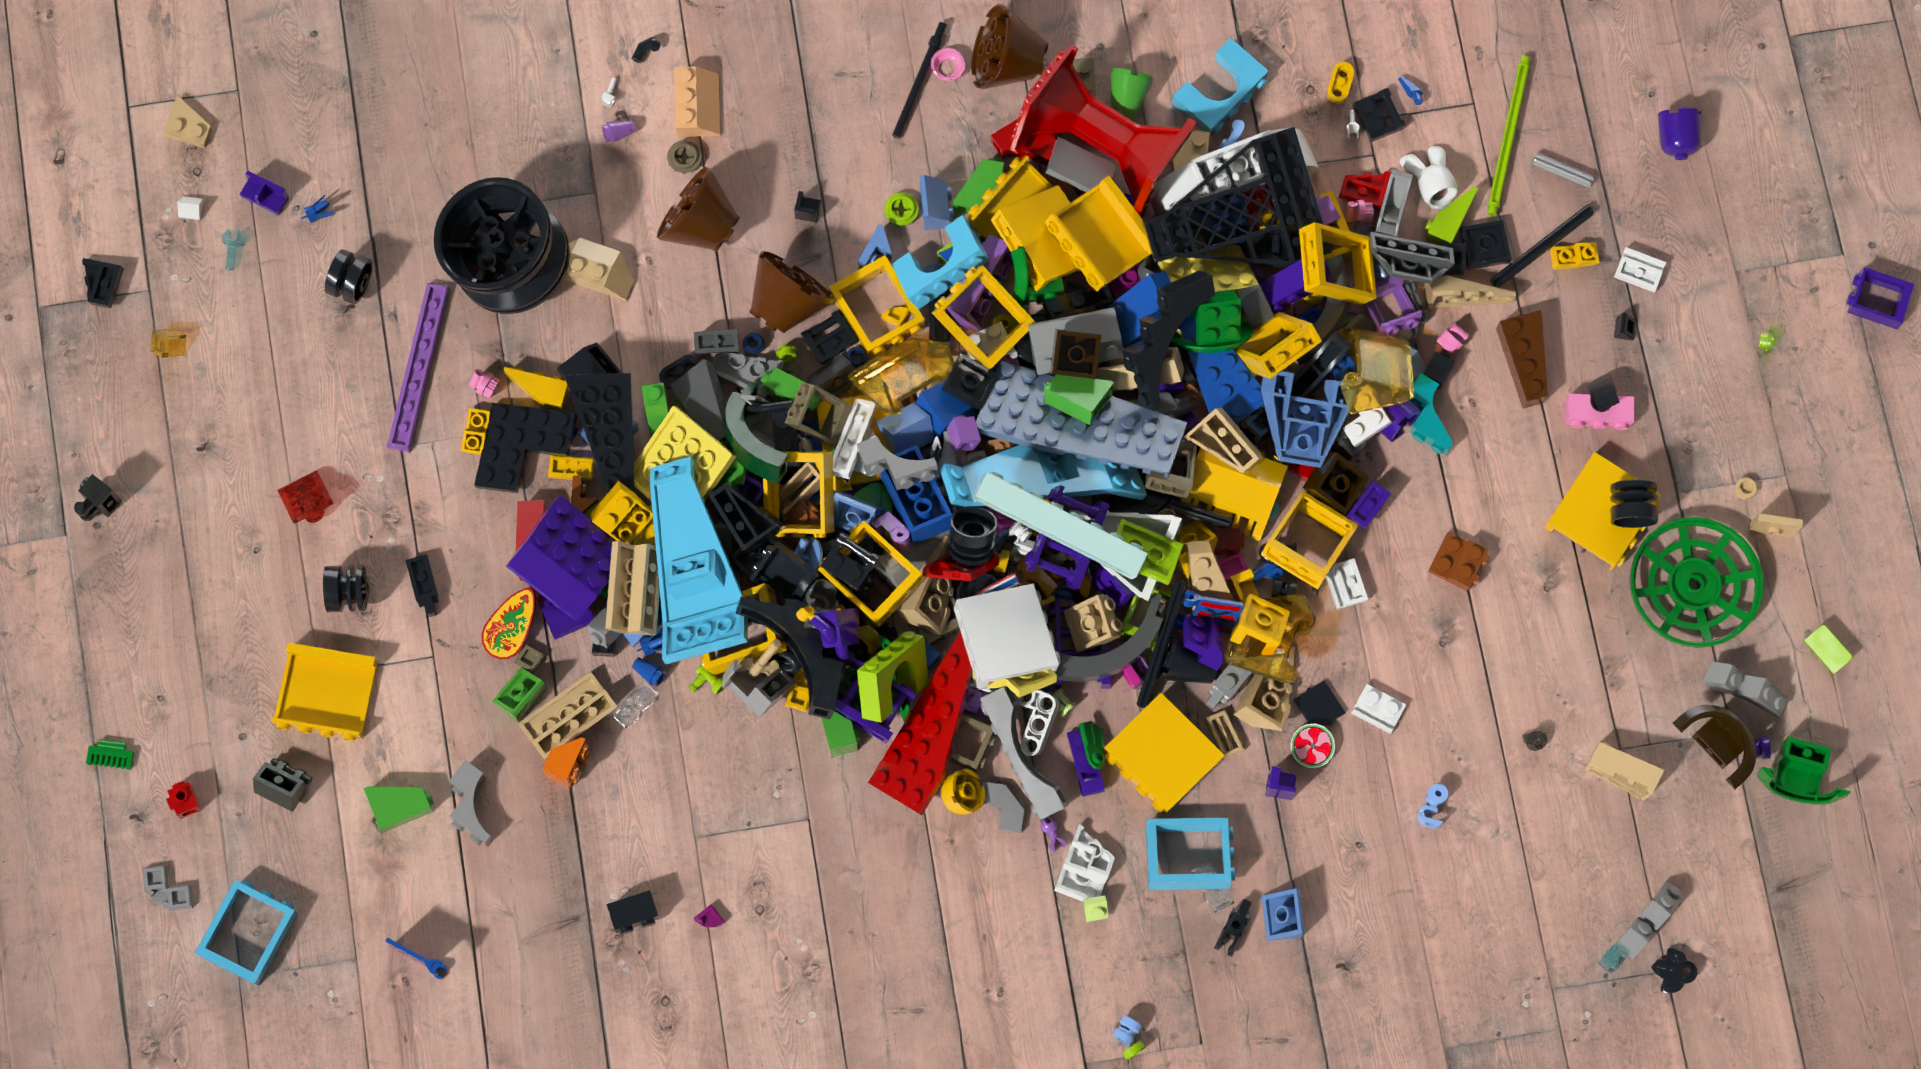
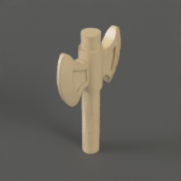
[738,639,781,679]

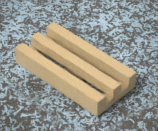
[1205,710,1244,760]

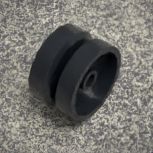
[325,249,373,304]

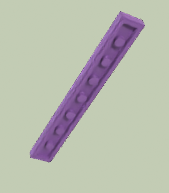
[387,282,449,453]

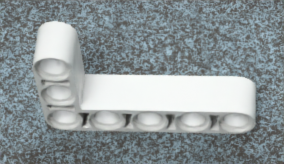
[969,673,1060,756]

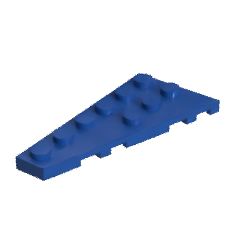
[1179,314,1264,425]

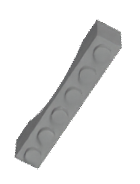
[980,686,1069,820]

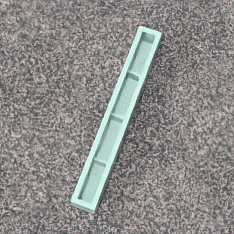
[972,471,1148,579]

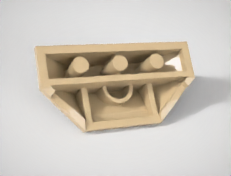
[563,238,634,301]

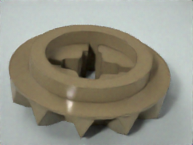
[667,140,702,174]

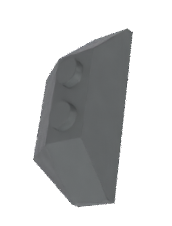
[1369,232,1455,284]

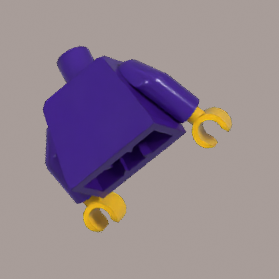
[796,604,860,660]

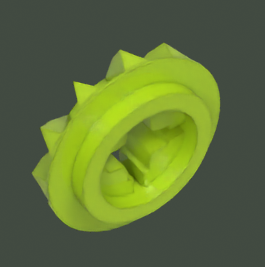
[884,193,919,227]

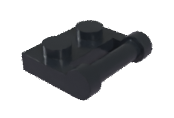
[1353,88,1407,142]
[800,310,858,365]
[820,532,880,591]

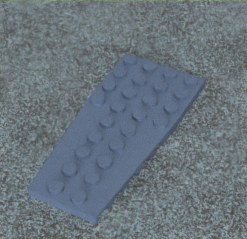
[976,361,1187,478]

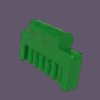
[86,739,134,770]

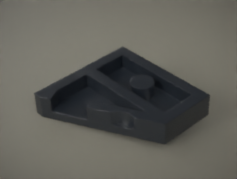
[82,258,124,309]

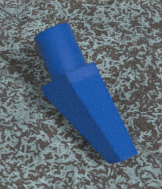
[1398,76,1423,105]

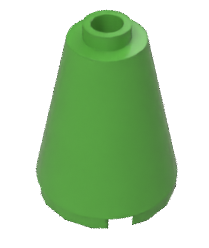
[1111,68,1153,122]

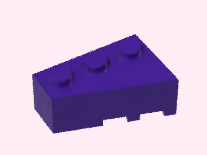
[1258,259,1335,313]

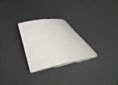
[1054,824,1115,902]

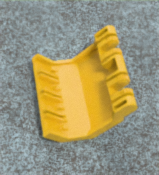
[1181,447,1289,541]

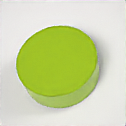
[1122,1040,1145,1060]

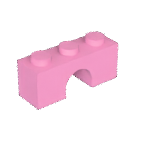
[1565,394,1634,430]

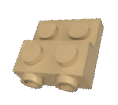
[1064,595,1122,652]

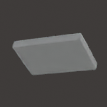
[1046,137,1116,192]

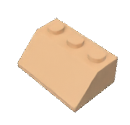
[674,67,720,137]

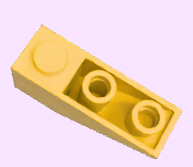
[504,366,569,411]

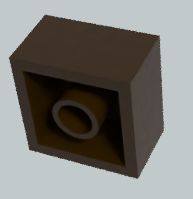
[1050,329,1102,379]
[1302,452,1369,514]

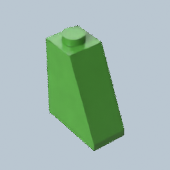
[953,158,1004,214]
[760,367,820,416]
[1043,375,1114,425]
[642,383,669,438]
[363,786,434,833]

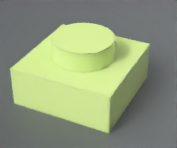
[1083,895,1109,922]

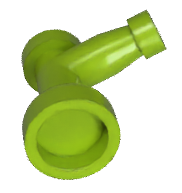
[688,664,724,695]

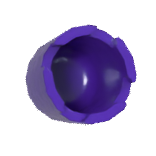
[1658,108,1701,160]
[1373,387,1421,442]

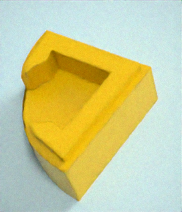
[881,306,910,328]

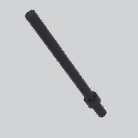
[892,22,947,139]

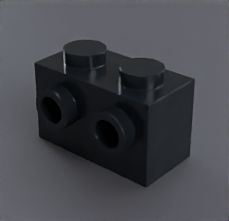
[606,890,659,935]

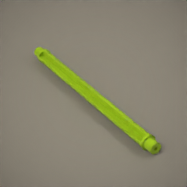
[1487,55,1531,216]

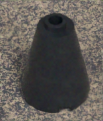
[1158,637,1221,684]

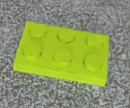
[1116,519,1183,585]

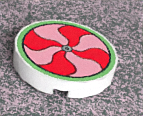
[1290,724,1335,768]

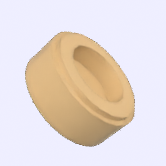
[1734,477,1757,500]

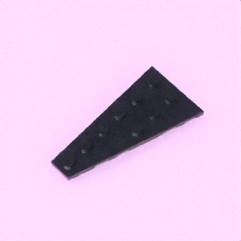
[564,373,634,494]

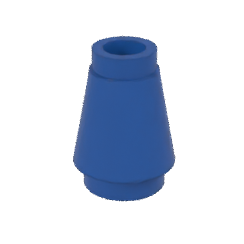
[632,657,666,686]

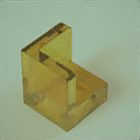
[150,328,186,358]

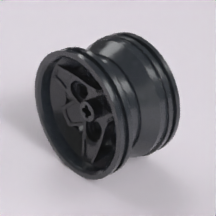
[434,177,570,314]

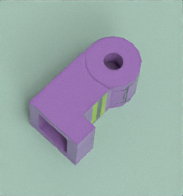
[871,511,912,553]

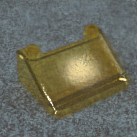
[1337,327,1414,414]
[848,338,955,415]
[1224,594,1316,683]

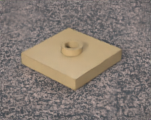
[1748,513,1803,538]

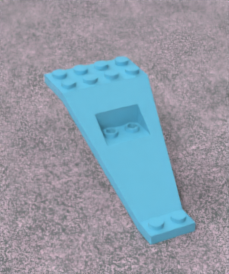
[940,445,1147,507]
[650,456,748,664]

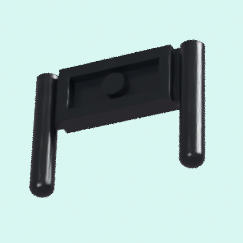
[745,400,800,467]

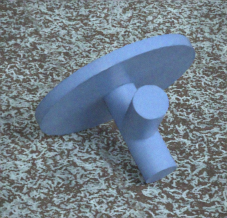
[792,537,823,572]

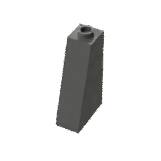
[670,359,728,448]

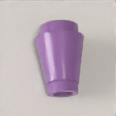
[602,120,635,143]

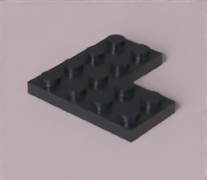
[474,403,578,494]

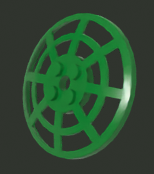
[1629,517,1763,648]

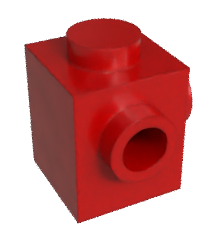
[166,781,202,819]

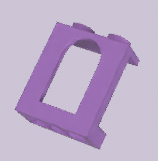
[1363,276,1422,338]

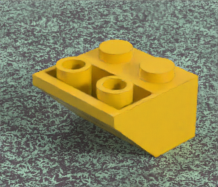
[590,481,653,544]

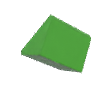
[492,667,547,723]

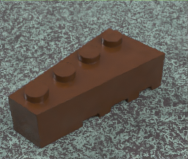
[1496,310,1548,409]

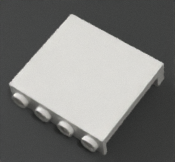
[954,584,1060,690]

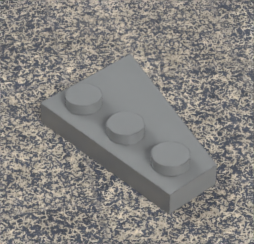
[712,352,786,399]

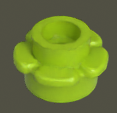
[776,344,797,363]

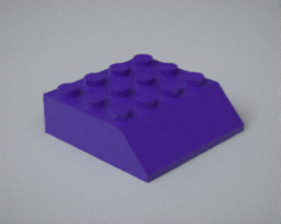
[506,495,617,621]

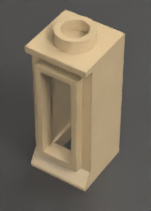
[779,462,820,515]

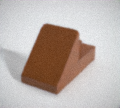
[571,476,598,514]

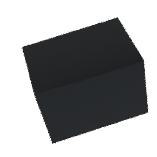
[1614,313,1636,341]

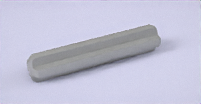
[1532,153,1594,188]

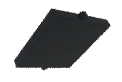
[1293,680,1345,726]

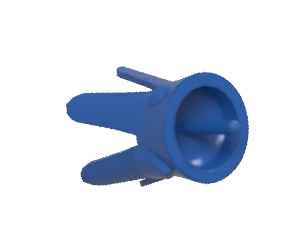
[301,194,335,223]
[637,628,663,656]

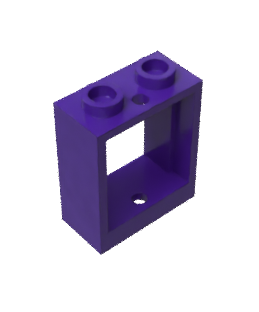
[1846,267,1914,329]

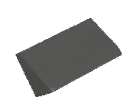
[1239,284,1274,329]

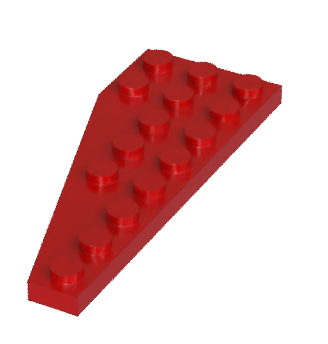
[868,631,972,816]

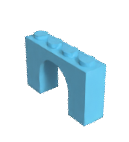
[1172,38,1269,136]
[892,215,990,309]

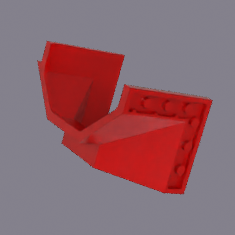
[1010,44,1197,217]

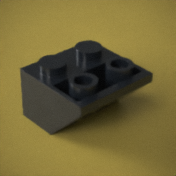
[557,342,622,381]

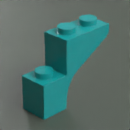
[1406,373,1453,455]

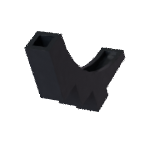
[1122,271,1216,411]
[1240,331,1352,446]
[735,596,843,719]

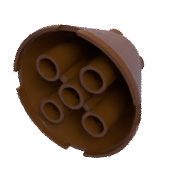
[971,4,1049,89]
[656,167,740,252]
[749,251,835,333]

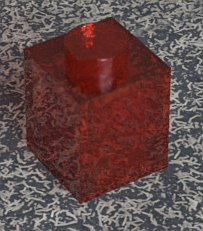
[1212,528,1244,555]

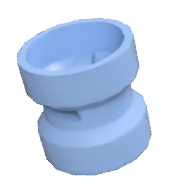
[1112,1015,1143,1047]

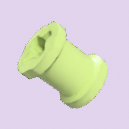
[1047,688,1077,718]

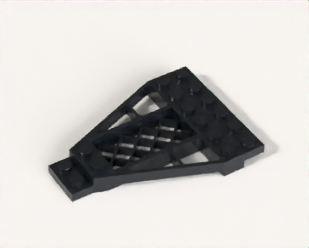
[1142,127,1332,266]

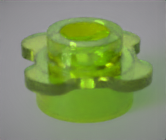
[1758,330,1776,355]

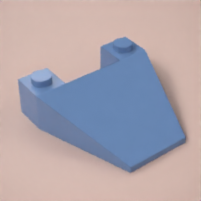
[1261,370,1355,468]

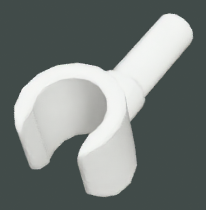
[602,78,617,108]
[1347,109,1360,139]

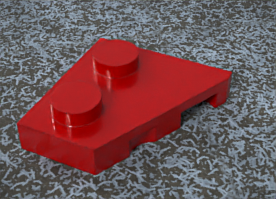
[1338,171,1391,210]

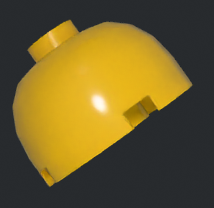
[941,769,985,815]

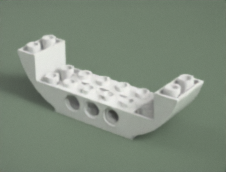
[1150,128,1320,216]

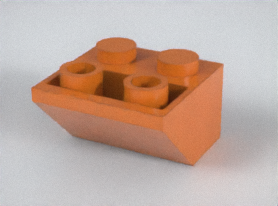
[542,737,591,788]

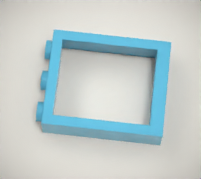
[1146,818,1235,890]
[195,880,298,986]

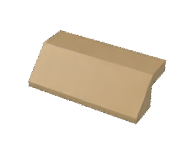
[605,541,660,635]
[518,671,617,760]

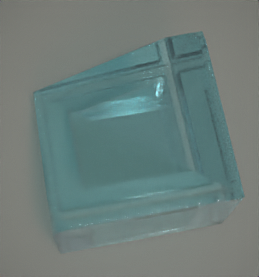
[1598,944,1628,974]

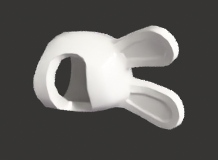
[1399,146,1458,210]

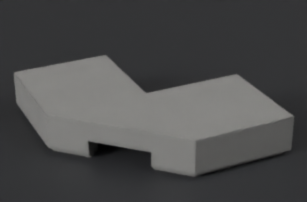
[983,782,1024,833]
[142,866,193,911]

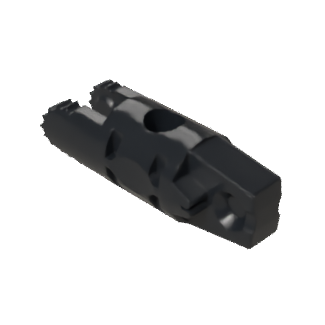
[1214,899,1252,957]

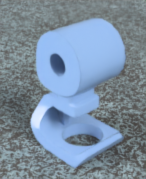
[1417,784,1448,829]

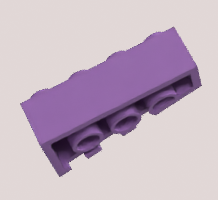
[947,235,1013,333]

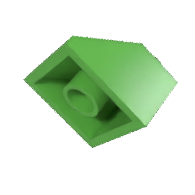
[822,711,861,758]

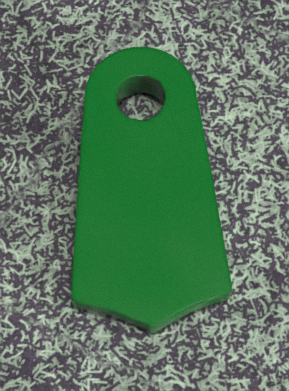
[1079,721,1105,769]

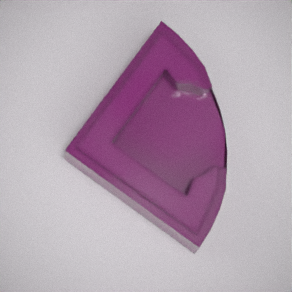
[693,905,725,928]

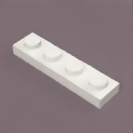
[833,398,877,479]

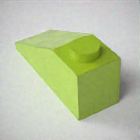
[1424,186,1478,246]

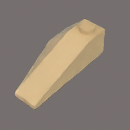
[1424,276,1516,309]

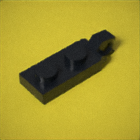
[405,554,439,618]

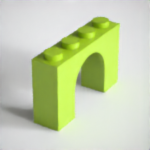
[857,632,929,722]

